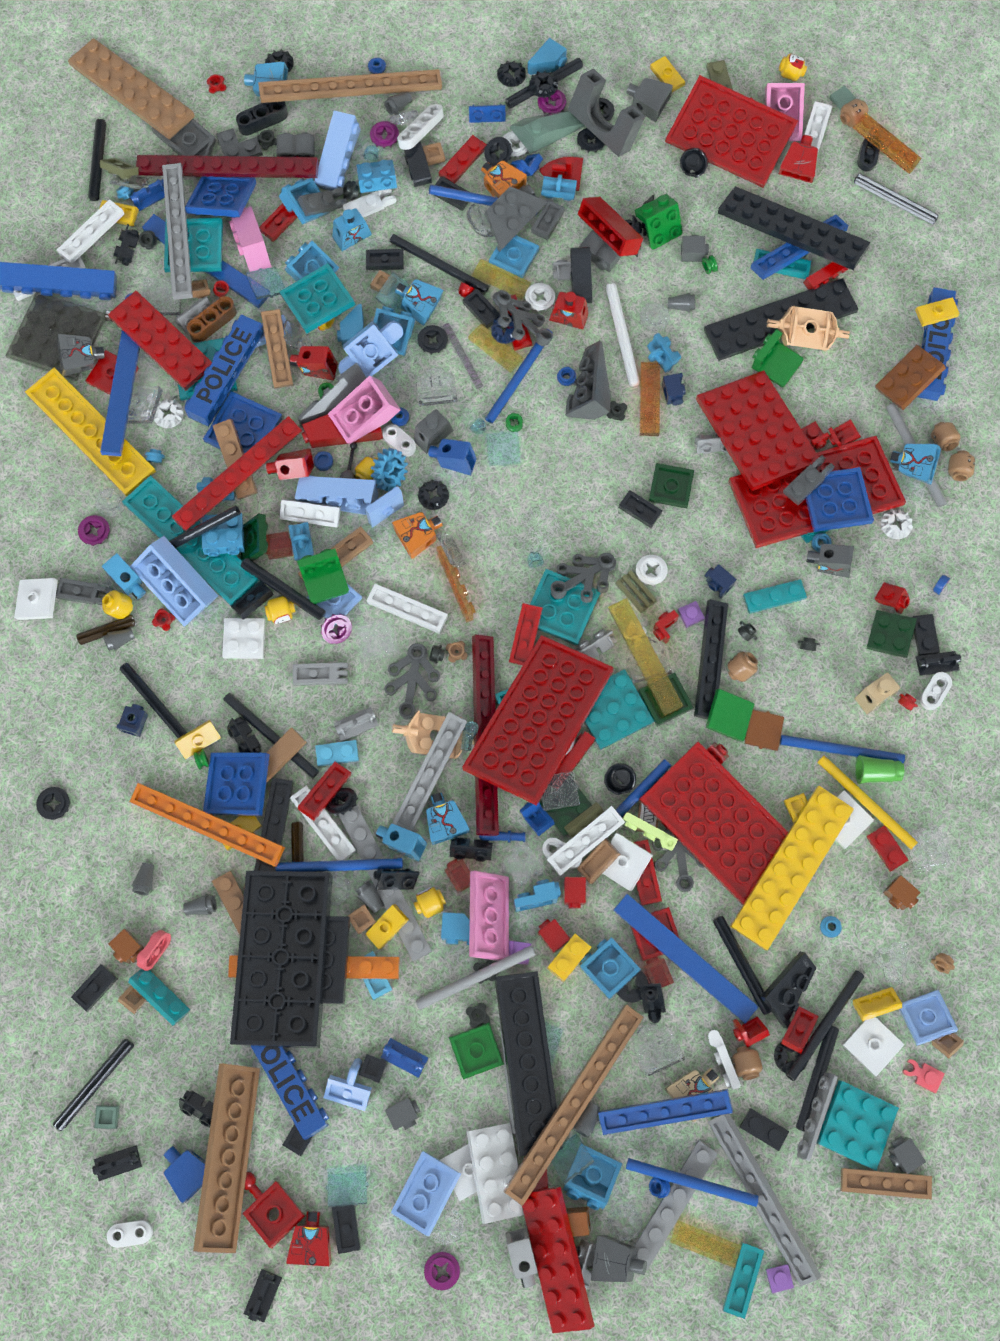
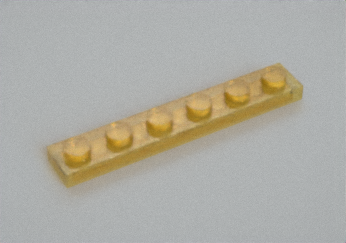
[608,598,683,716]

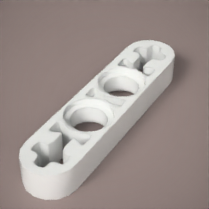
[397,104,444,150]

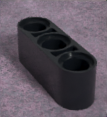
[236,101,288,136]
[402,141,432,187]
[570,247,592,303]

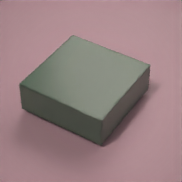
[830,85,856,110]
[94,1105,120,1129]

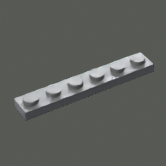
[392,712,467,831]
[634,1140,718,1271]

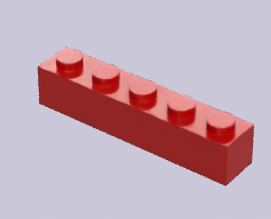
[803,262,848,290]
[549,731,596,790]

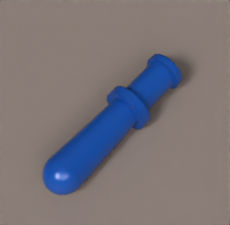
[479,830,526,843]

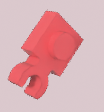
[902,1059,945,1093]

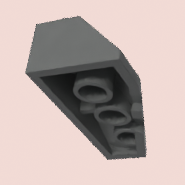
[565,340,611,420]
[297,363,366,428]

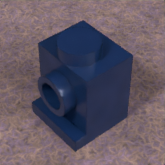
[662,373,686,406]
[704,564,737,599]
[116,704,148,737]

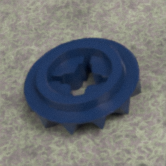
[491,314,516,344]

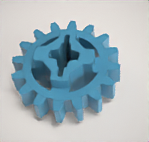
[371,448,408,492]

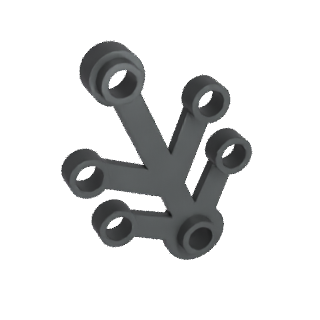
[493,290,553,346]
[551,553,616,603]
[384,643,440,720]
[652,828,704,892]

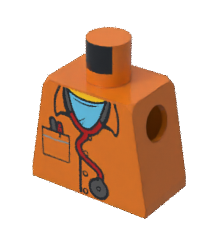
[481,161,527,198]
[392,512,443,559]

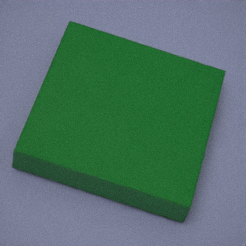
[705,689,755,742]
[449,1023,504,1080]

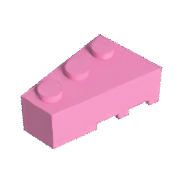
[229,206,272,275]

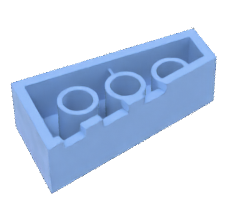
[314,111,361,191]
[295,475,378,515]

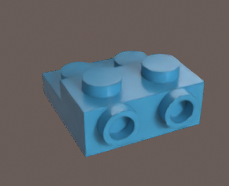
[356,160,397,193]
[279,178,329,225]
[285,241,339,281]
[373,306,415,356]
[202,513,245,556]
[514,879,561,912]
[580,937,641,999]
[563,1144,622,1210]

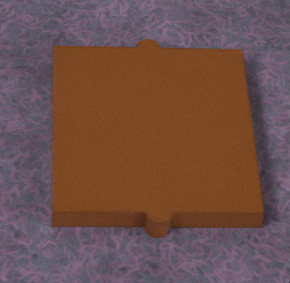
[744,710,784,751]

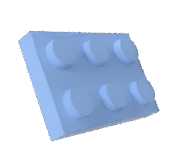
[391,1151,461,1236]

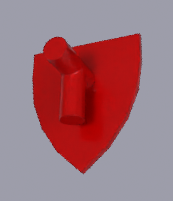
[539,157,583,191]

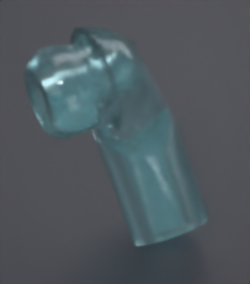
[461,721,479,751]

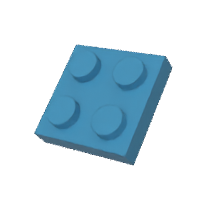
[489,235,539,279]

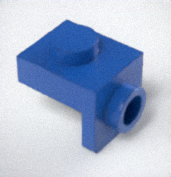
[510,153,543,176]
[520,802,555,836]

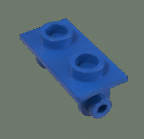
[469,104,506,123]
[130,179,165,212]
[380,1038,428,1078]

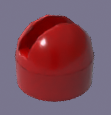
[213,280,229,298]
[458,282,475,298]

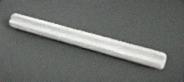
[606,283,640,387]

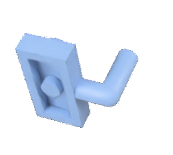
[323,1058,372,1111]

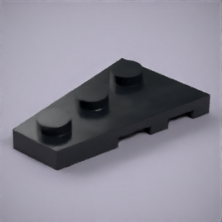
[760,951,816,1029]

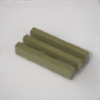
[615,570,657,613]

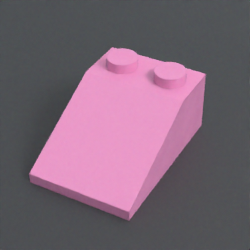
[765,83,805,141]
[328,376,401,444]

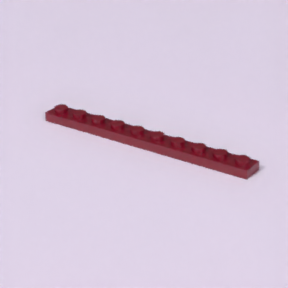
[136,155,319,178]
[472,634,499,836]

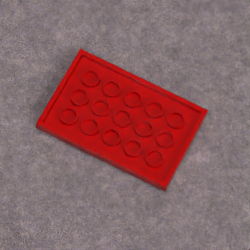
[665,75,799,188]
[696,370,819,491]

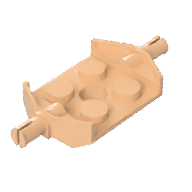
[767,306,850,351]
[392,711,474,759]

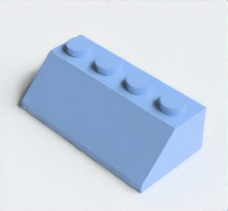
[130,536,218,627]

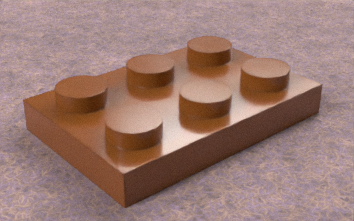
[875,345,946,410]

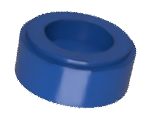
[314,451,333,471]
[933,574,951,595]

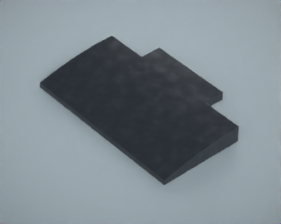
[230,871,351,1048]

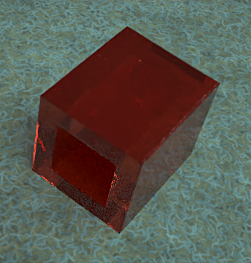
[265,531,293,560]
[444,859,470,894]
[642,957,674,988]

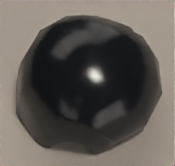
[680,148,708,178]
[604,763,636,795]

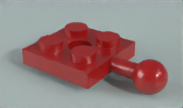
[242,1172,306,1248]

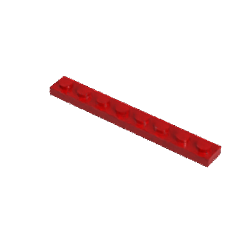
[172,416,302,532]

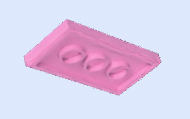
[469,870,509,961]

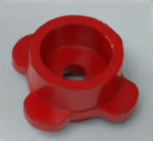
[207,74,226,94]
[152,608,176,631]
[898,693,918,711]

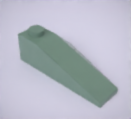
[510,111,585,154]

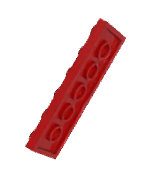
[108,291,212,391]
[522,1186,595,1333]

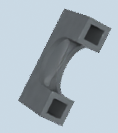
[567,68,646,157]

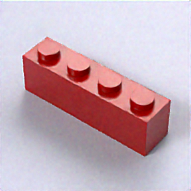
[577,196,643,257]

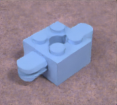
[339,321,403,377]

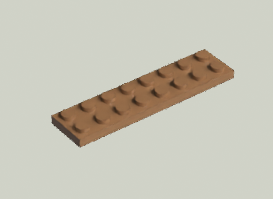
[68,38,195,139]
[193,1063,260,1253]

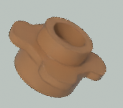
[446,641,468,663]
[931,953,955,974]

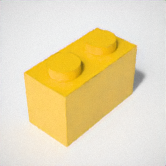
[547,934,592,983]

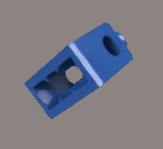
[428,439,477,476]
[163,1146,206,1204]

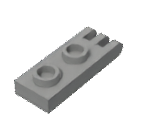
[293,663,348,686]

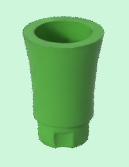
[855,755,905,784]

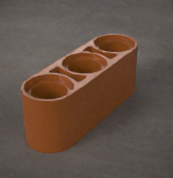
[187,296,237,343]

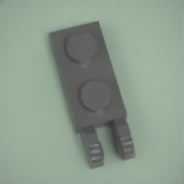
[297,188,348,216]
[783,455,834,505]
[56,578,114,605]

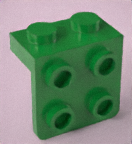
[635,194,683,250]
[752,329,804,387]
[297,549,349,604]

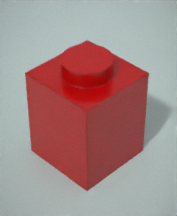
[564,877,586,909]
[538,919,570,954]

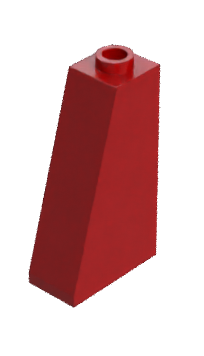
[301,414,383,448]

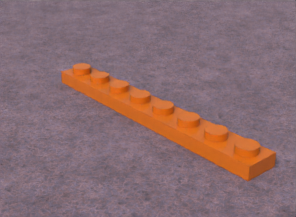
[129,783,285,867]
[228,955,400,979]

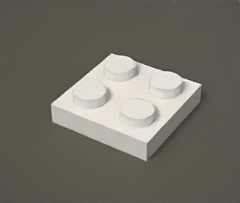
[222,618,265,659]

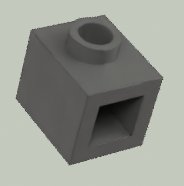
[681,235,709,262]
[385,1097,421,1131]
[888,1136,926,1174]

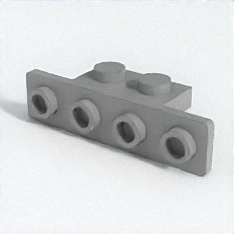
[797,1072,838,1162]

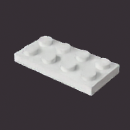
[467,1123,524,1224]

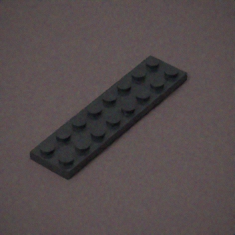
[718,186,871,271]
[704,278,859,361]
[494,971,563,1156]

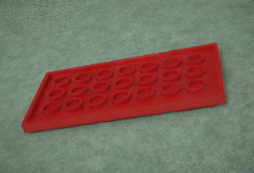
[729,436,906,548]
[462,635,614,806]
[639,742,788,905]

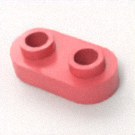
[137,930,171,971]

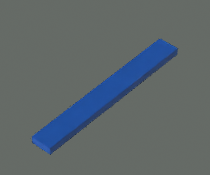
[142,214,270,308]
[100,331,140,456]
[613,894,758,1024]

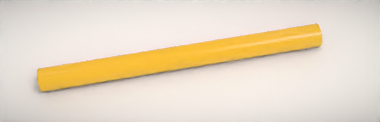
[817,755,918,849]

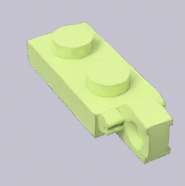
[623,812,678,851]

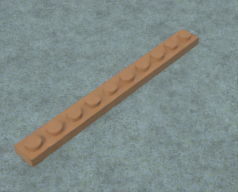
[258,69,442,103]
[503,1005,644,1206]

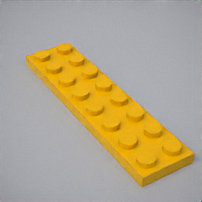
[25,368,156,497]
[730,785,854,951]

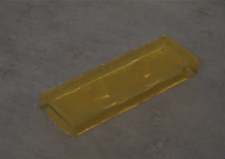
[472,259,531,299]
[468,324,523,373]
[670,1220,741,1268]

